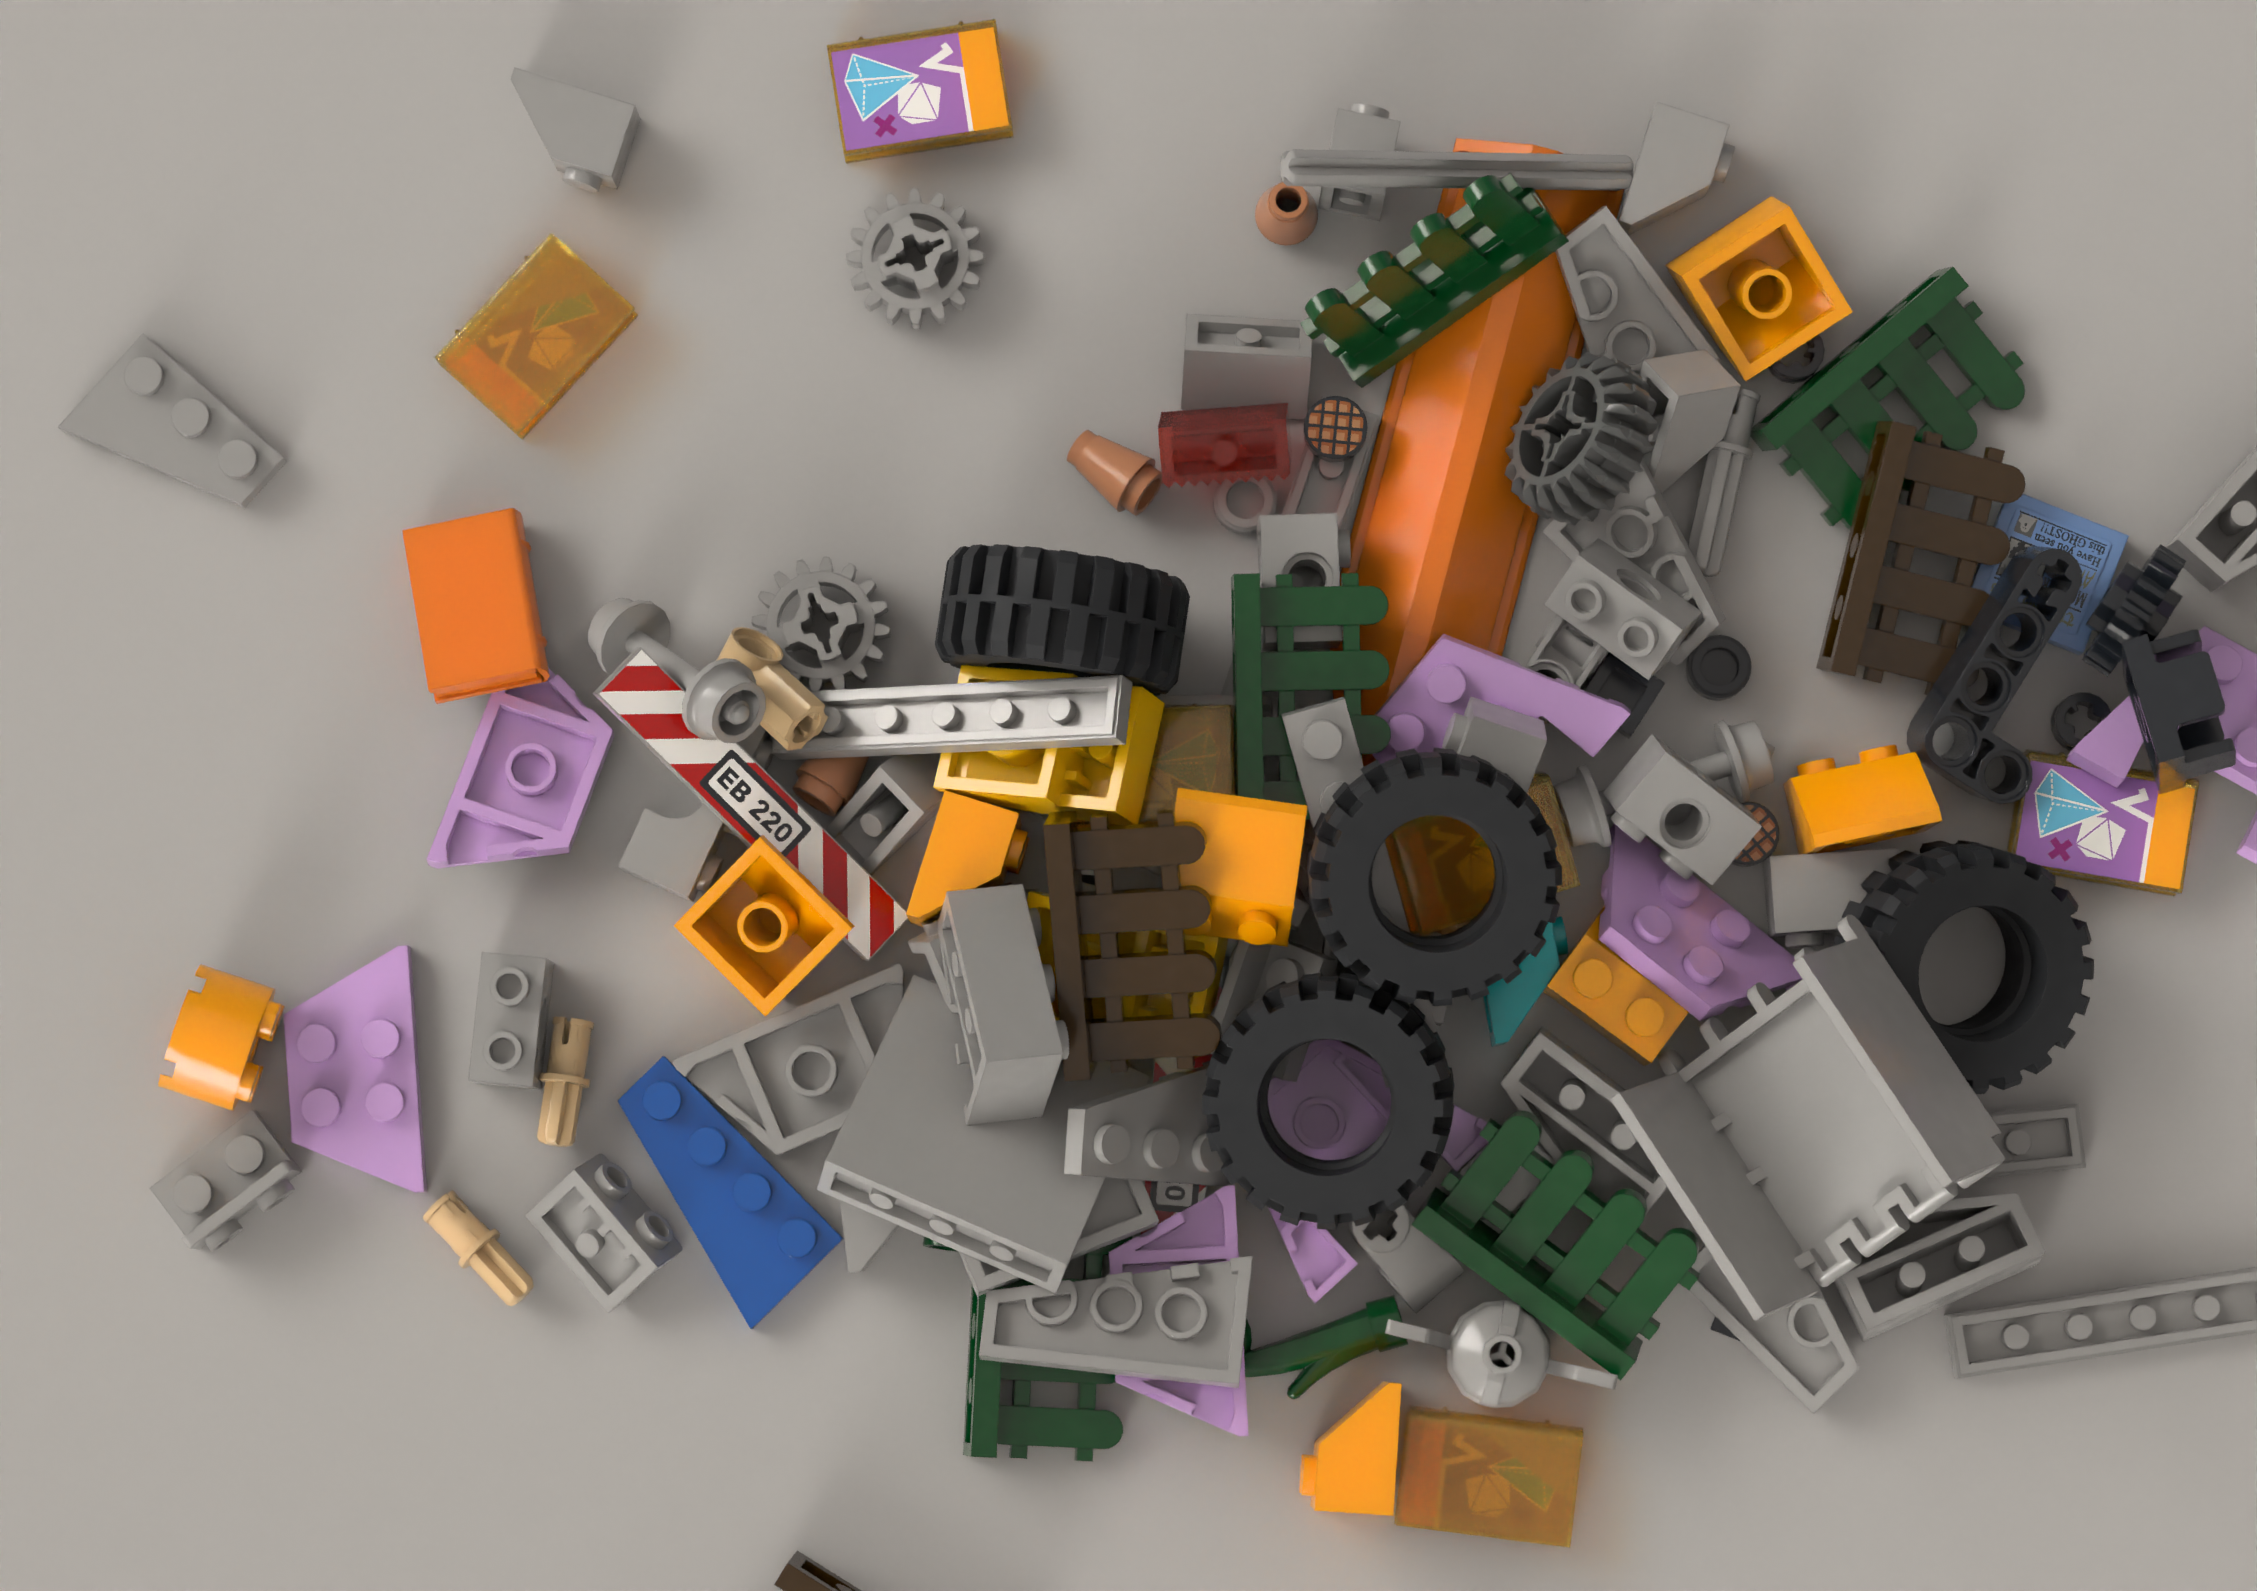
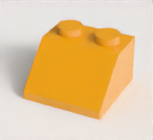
[1665,196,1853,381]
[1783,745,1942,854]
[1175,788,1308,947]
[906,790,1030,927]
[674,835,855,1017]
[1543,905,1689,1066]
[1299,1381,1402,1516]

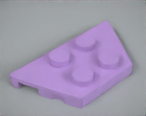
[427,669,614,869]
[1599,823,1802,1021]
[283,945,427,1193]
[1109,1185,1249,1436]

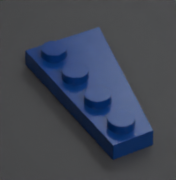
[618,1056,844,1329]

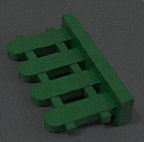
[1300,173,1569,388]
[1750,267,2025,530]
[1231,573,1391,820]
[1411,1111,1700,1381]
[963,1236,1132,1462]

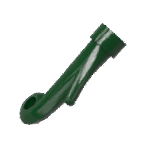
[1244,1295,1408,1400]

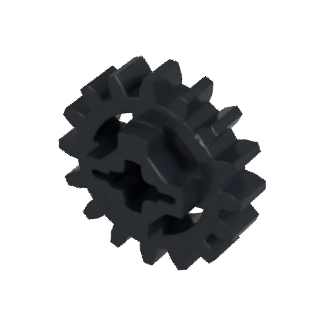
[2082,544,2186,677]

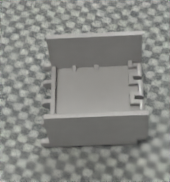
[1610,914,2005,1321]

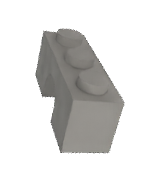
[618,724,774,902]

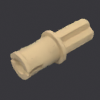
[537,1017,594,1147]
[423,1190,534,1306]

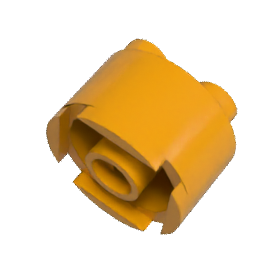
[158,964,285,1111]

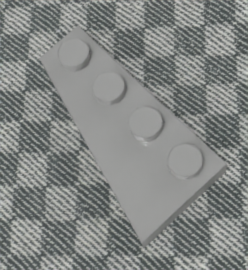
[979,1256,1253,1388]

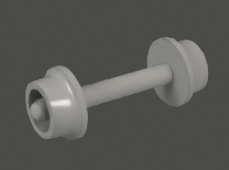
[588,598,766,743]
[1551,720,1775,848]

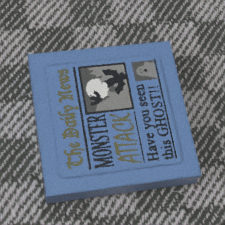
[1971,494,2129,655]

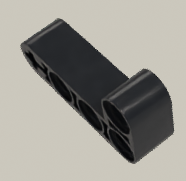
[1907,546,2082,804]

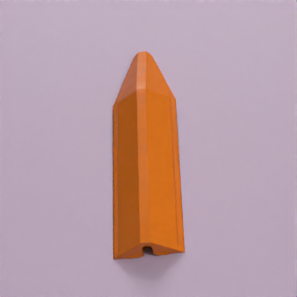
[1330,138,1625,767]

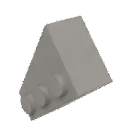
[2166,446,2257,592]
[937,884,1069,1125]
[1500,1027,1667,1216]
[1834,1193,2046,1342]

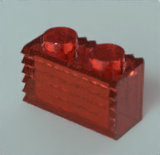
[1158,403,1292,488]

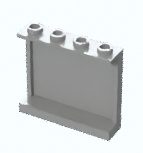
[817,975,1150,1293]

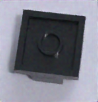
[2122,629,2236,794]

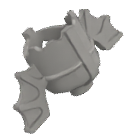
[1385,1300,1618,1409]

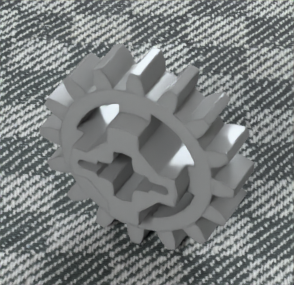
[846,188,985,329]
[751,557,891,691]

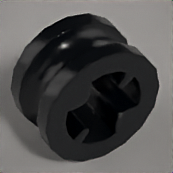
[1767,334,1825,384]
[2051,692,2111,751]

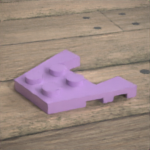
[2066,626,2257,864]
[1373,634,1631,822]
[1268,1039,1488,1303]

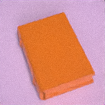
[402,508,550,704]

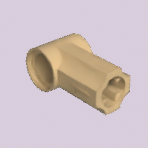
[716,627,828,750]

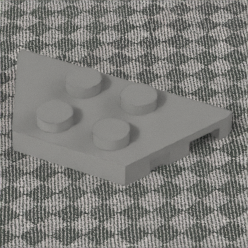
[672,963,905,1156]

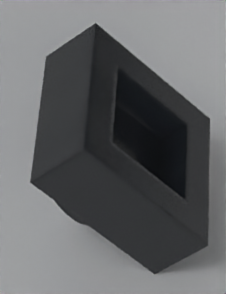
[1584,652,1665,739]

